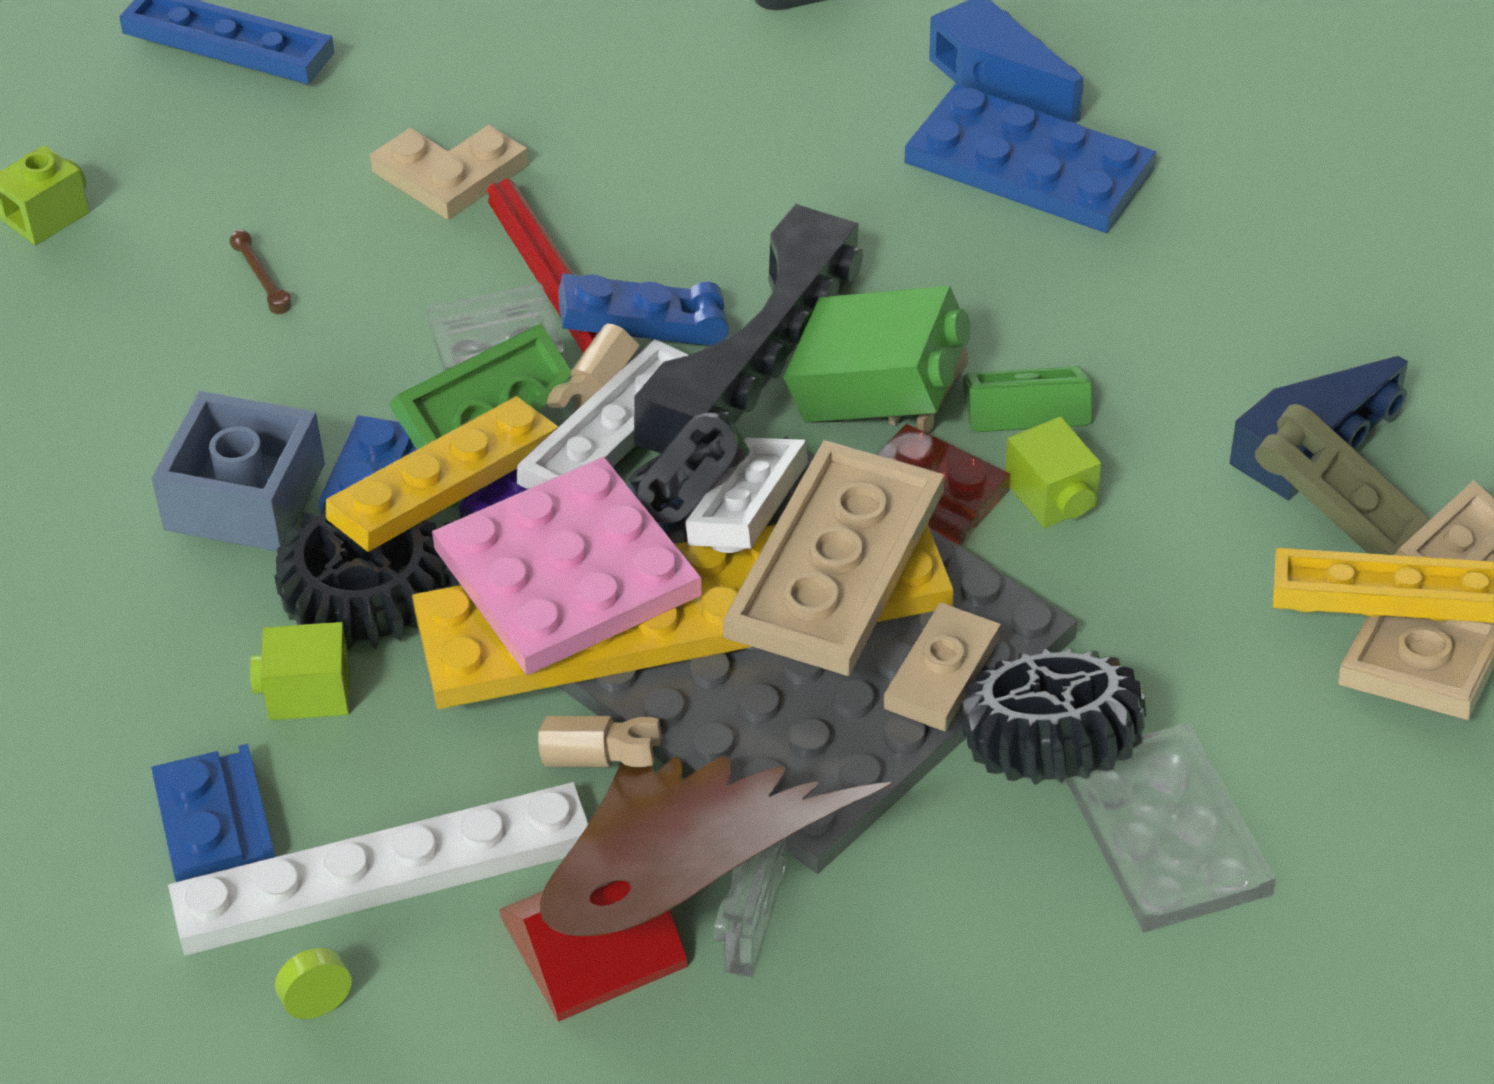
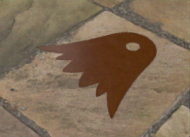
[540,756,892,936]

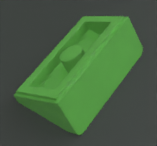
[963,366,1092,432]

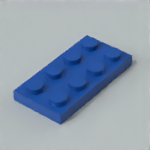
[904,83,1156,233]

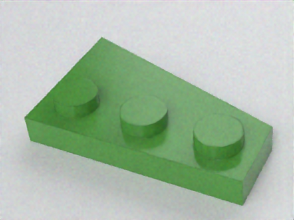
[389,323,571,508]

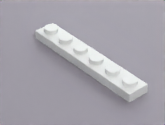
[168,782,588,956]

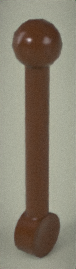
[229,229,291,314]

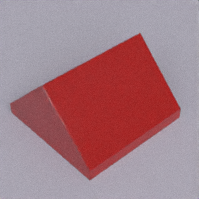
[500,881,688,1022]

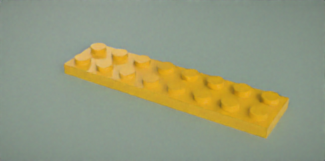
[412,524,953,710]

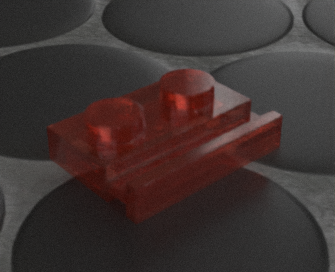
[877,423,1010,545]

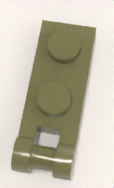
[1255,404,1429,555]

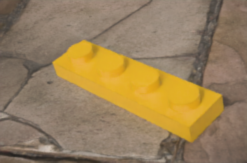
[326,396,558,552]
[1272,548,1494,623]

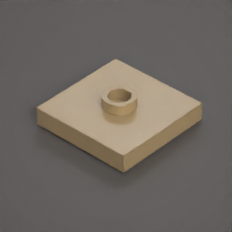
[1338,616,1494,720]

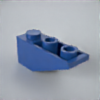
[929,0,1083,123]

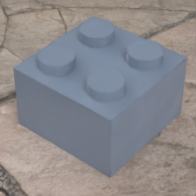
[151,391,325,551]

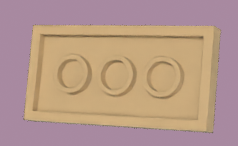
[723,440,944,676]

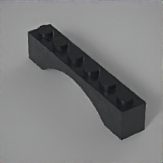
[634,204,863,454]

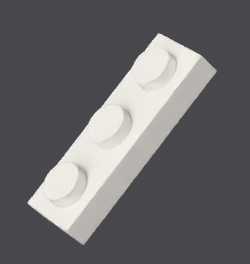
[686,437,808,553]

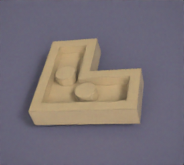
[369,124,529,220]

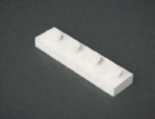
[517,339,688,489]

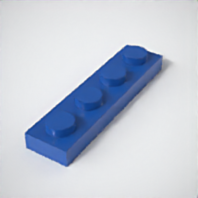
[119,0,335,84]

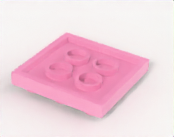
[432,457,702,675]

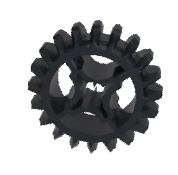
[274,501,449,650]
[961,647,1147,785]

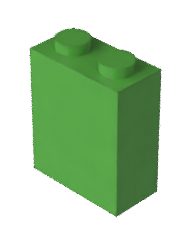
[783,285,970,422]

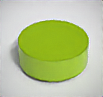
[275,948,352,1020]

